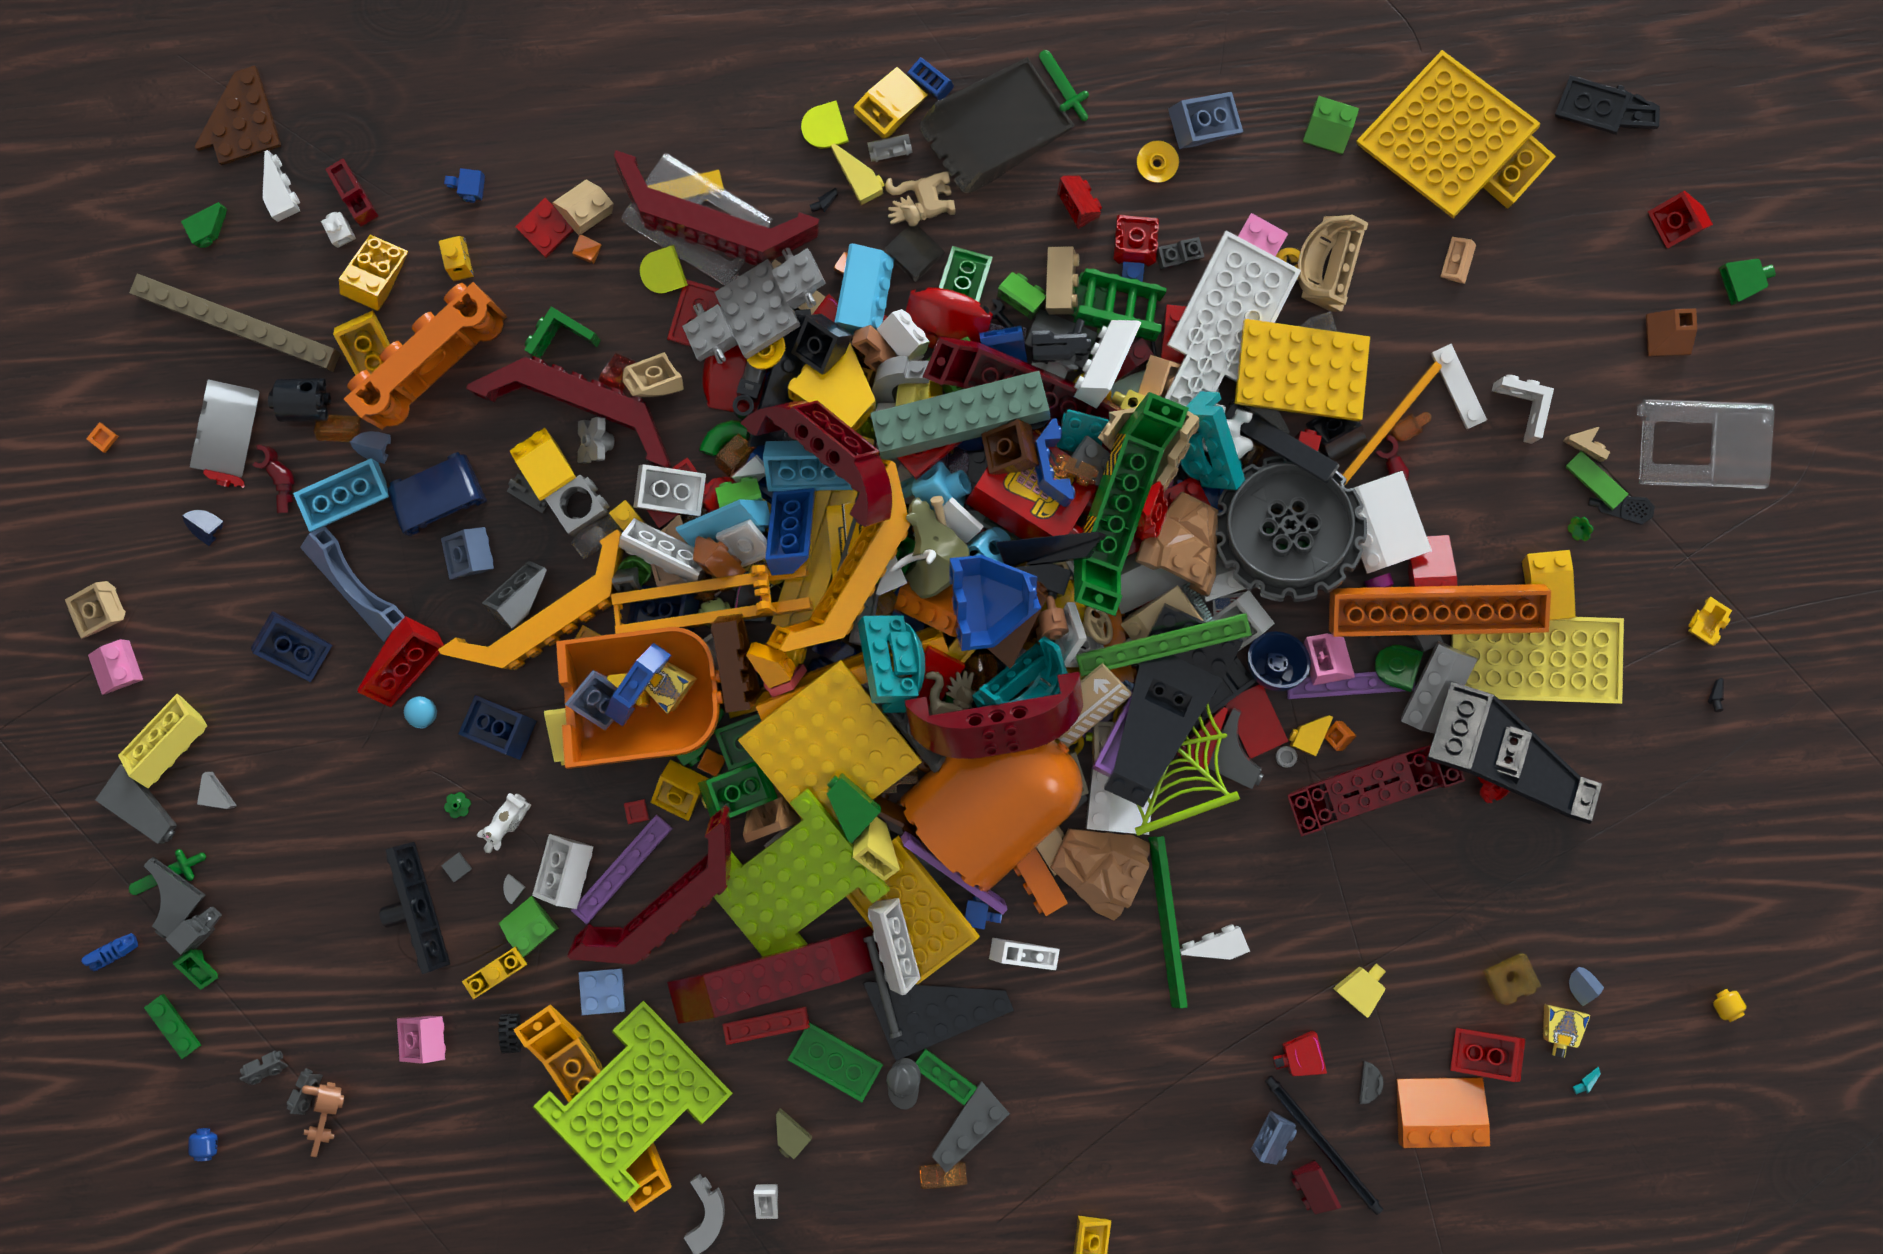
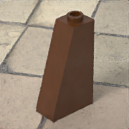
[987,581,1048,668]

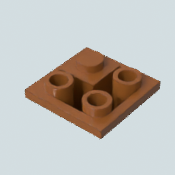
[1646,308,1697,356]
[693,536,746,577]

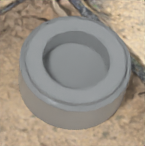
[1275,746,1297,768]

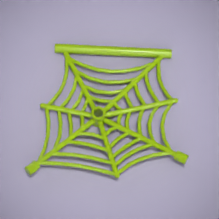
[1086,700,1240,836]

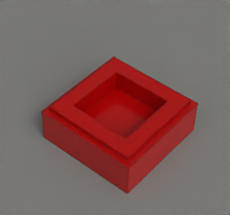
[624,799,650,824]

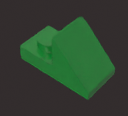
[173,950,218,990]

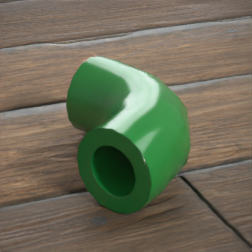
[699,420,750,457]

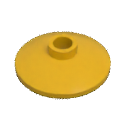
[1137,141,1179,183]
[747,337,785,370]

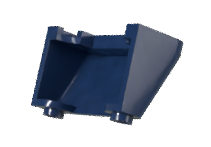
[387,452,487,537]

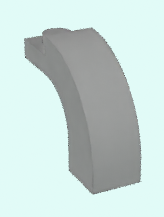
[872,356,929,403]
[684,1174,725,1254]

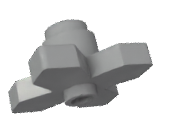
[577,417,614,464]

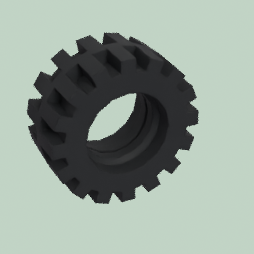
[498,1014,522,1053]

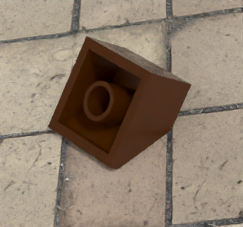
[981,419,1039,475]

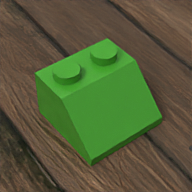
[1303,96,1359,155]
[997,272,1046,320]
[715,477,763,508]
[499,896,559,957]

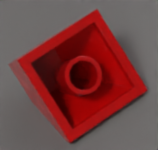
[1648,191,1713,249]

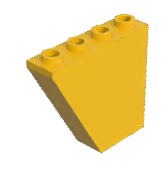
[788,343,876,432]

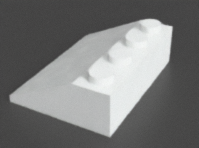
[1354,471,1432,574]
[1085,757,1154,835]

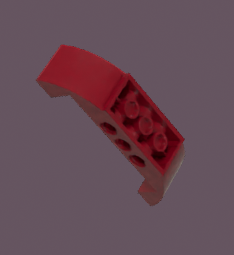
[741,400,892,527]
[1287,744,1466,837]

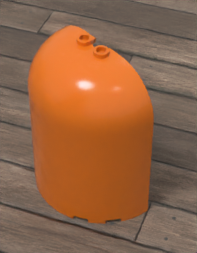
[556,627,724,769]
[900,740,1083,892]

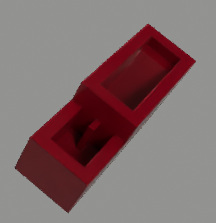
[325,158,379,227]

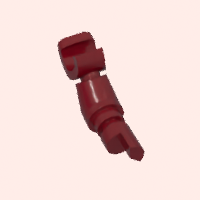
[1376,435,1409,482]
[253,445,294,513]

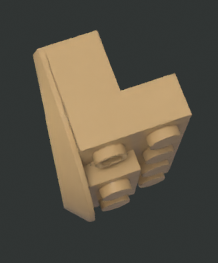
[1297,215,1368,312]

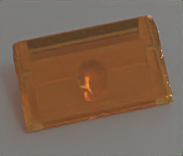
[314,415,360,442]

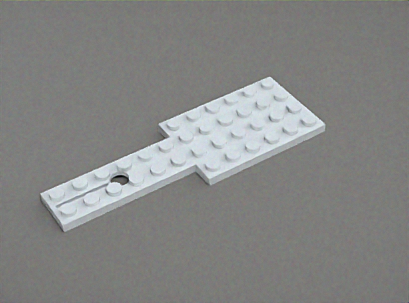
[1164,230,1301,488]

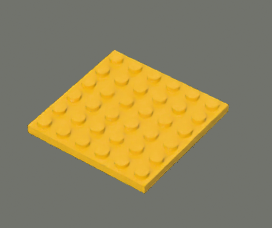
[1357,50,1540,219]
[738,660,922,825]

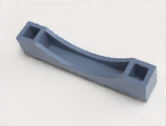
[300,526,405,642]

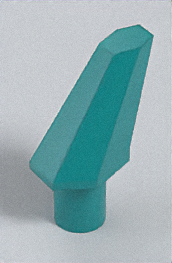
[1573,1067,1601,1095]

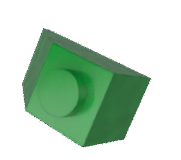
[181,202,227,248]

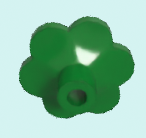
[1568,516,1594,541]
[444,792,471,818]

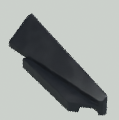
[996,532,1106,566]

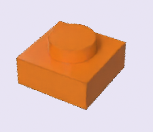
[86,422,119,453]

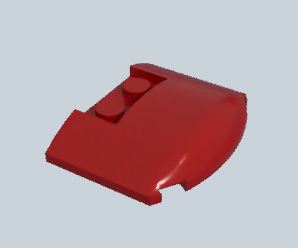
[906,288,993,349]
[703,345,768,412]

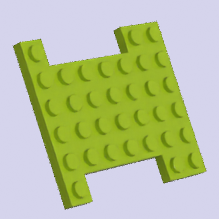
[713,788,890,957]
[532,1001,733,1203]

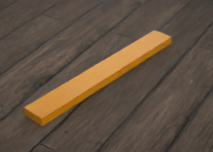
[1342,361,1442,486]

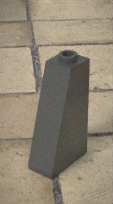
[95,765,177,844]

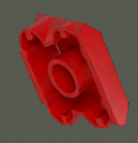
[1114,215,1159,267]
[1135,481,1168,540]

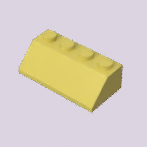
[118,694,207,788]

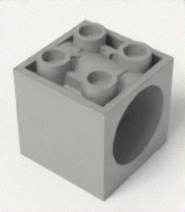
[545,475,610,537]

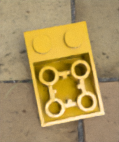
[853,67,928,139]
[339,235,408,311]

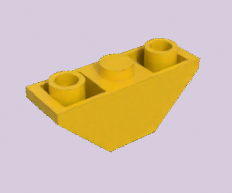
[462,946,527,1000]

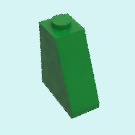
[827,773,881,844]

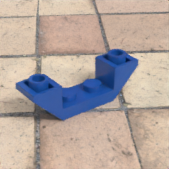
[1035,418,1075,507]
[605,643,672,726]

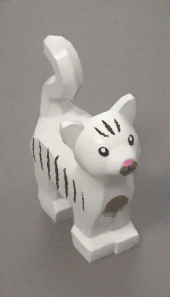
[477,793,531,853]

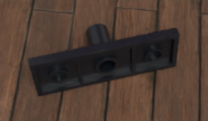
[379,842,450,974]

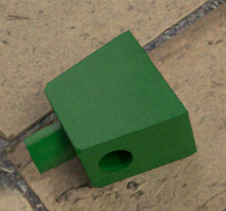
[1719,259,1776,306]

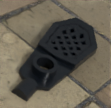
[1588,496,1655,525]

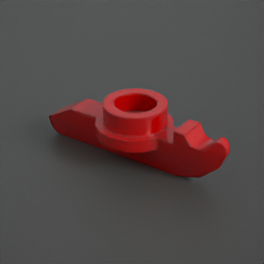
[203,469,245,488]

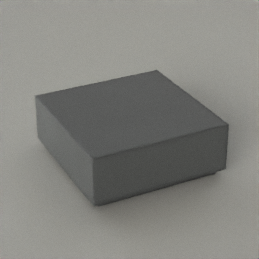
[441,852,472,882]

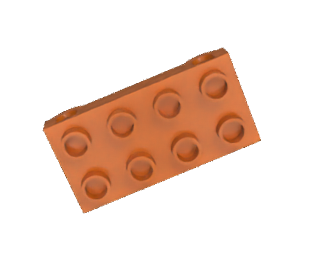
[344,282,507,430]

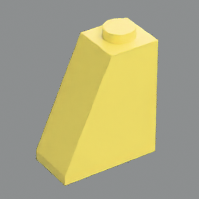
[544,708,567,766]
[853,816,899,881]

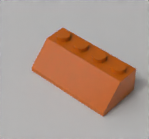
[894,581,958,637]

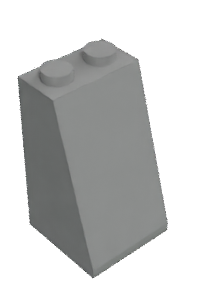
[1119,552,1190,614]

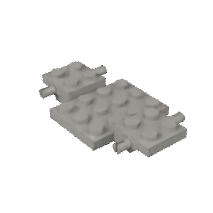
[682,248,826,364]

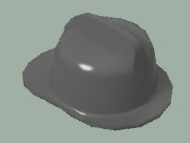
[886,1058,921,1110]

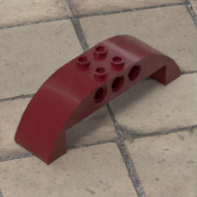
[905,672,1083,759]

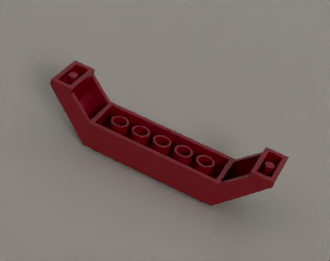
[614,150,819,265]
[922,337,1123,453]
[466,356,672,468]
[567,805,731,964]
[667,925,883,1024]

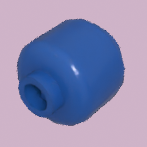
[188,1128,218,1161]

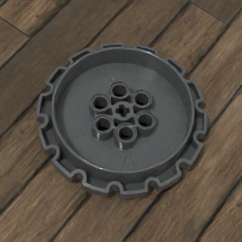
[1216,456,1367,602]

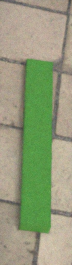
[1076,613,1252,677]

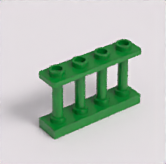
[1073,268,1167,342]

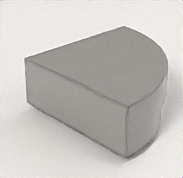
[503,874,526,904]

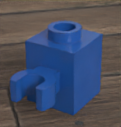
[444,168,485,203]
[965,896,1002,929]

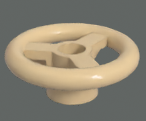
[1082,606,1113,645]

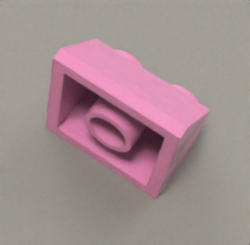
[88,639,143,695]
[397,1016,446,1063]

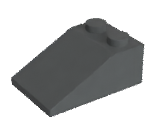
[482,561,547,629]

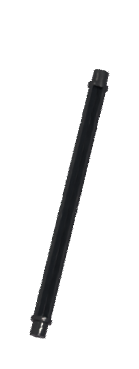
[1265,1075,1383,1215]

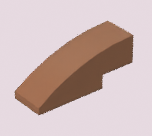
[852,325,897,373]

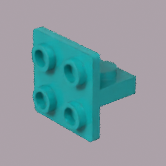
[1056,410,1109,452]

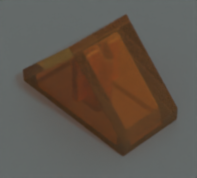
[714,433,754,478]

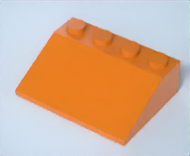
[1396,1077,1490,1148]

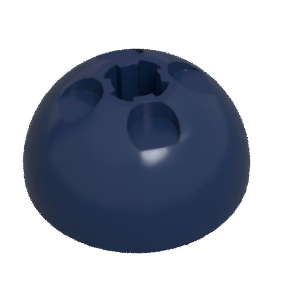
[1247,631,1311,691]

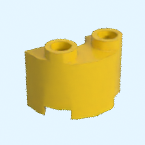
[1688,597,1732,646]

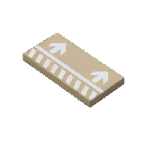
[1057,663,1132,747]

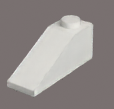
[989,938,1060,970]

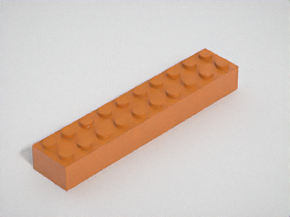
[1329,584,1551,637]

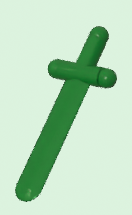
[1039,50,1089,121]
[129,849,206,895]

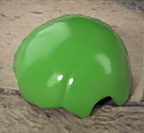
[618,555,652,586]

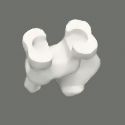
[1202,404,1253,459]

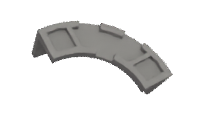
[190,379,260,477]

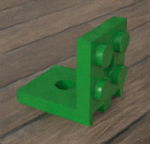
[524,306,601,359]

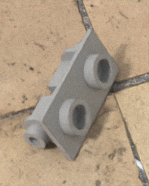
[867,134,912,162]

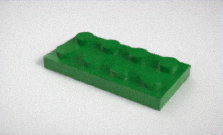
[788,1021,883,1102]

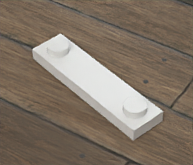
[1431,344,1487,430]

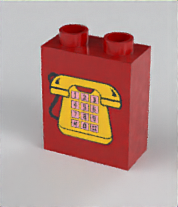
[965,432,1097,539]

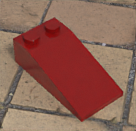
[357,616,444,707]

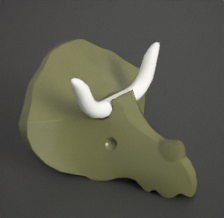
[888,497,969,599]

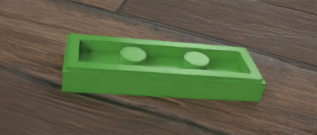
[1566,451,1628,511]

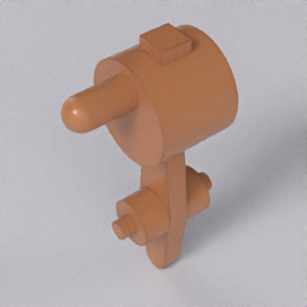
[1035,595,1069,646]
[302,1082,344,1157]

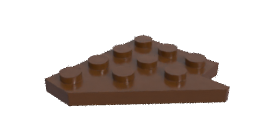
[195,65,281,165]

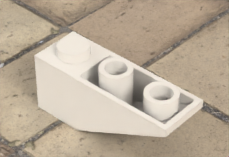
[263,150,300,222]
[1180,924,1250,960]

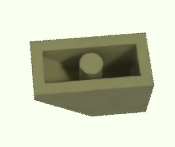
[776,1108,812,1159]

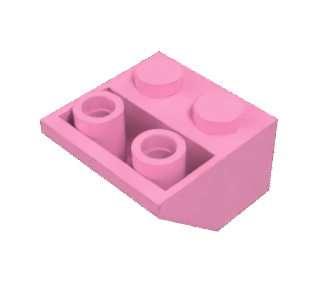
[1303,633,1355,685]

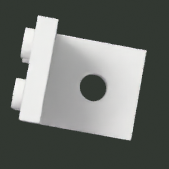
[1492,375,1554,444]
[1055,602,1104,667]

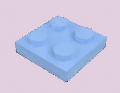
[579,968,626,1015]

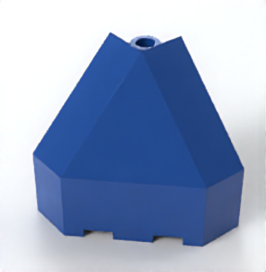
[949,555,1041,651]

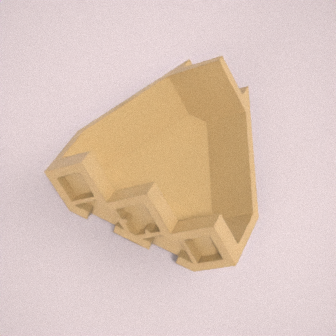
[1097,407,1199,492]

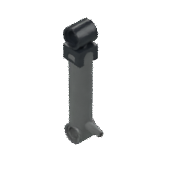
[733,351,769,420]

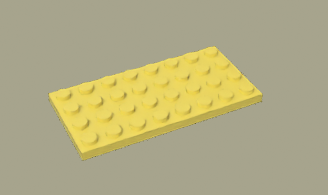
[1451,617,1624,704]

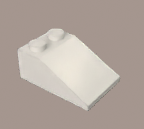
[633,464,706,516]

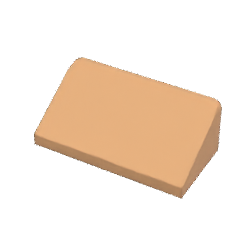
[1440,237,1476,284]

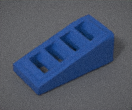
[907,57,954,102]

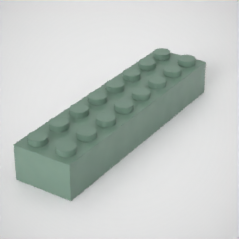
[870,371,1051,460]

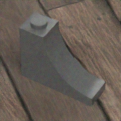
[1208,707,1264,789]
[143,857,206,938]

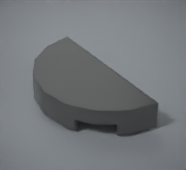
[1359,1060,1383,1104]

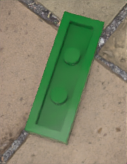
[144,994,201,1059]
[915,1048,977,1105]

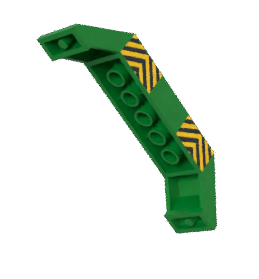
[1074,392,1189,616]

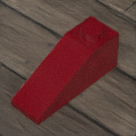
[1114,338,1154,384]

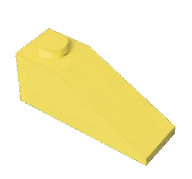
[831,143,885,205]

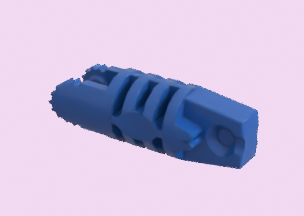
[81,933,138,971]

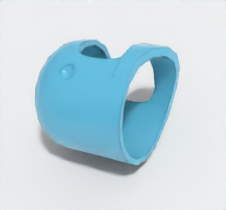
[404,696,437,729]

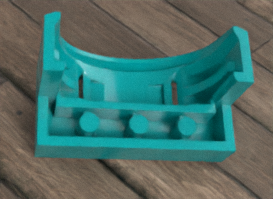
[1180,391,1245,490]
[857,616,925,713]
[972,636,1068,708]

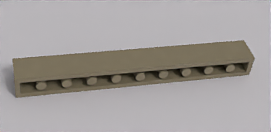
[129,273,341,372]

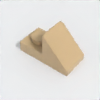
[1563,427,1610,462]

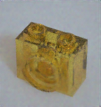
[1483,953,1541,1005]

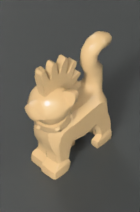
[885,172,955,227]

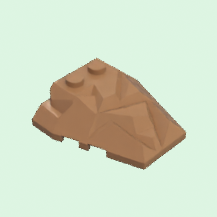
[1135,492,1218,597]
[1050,828,1150,920]

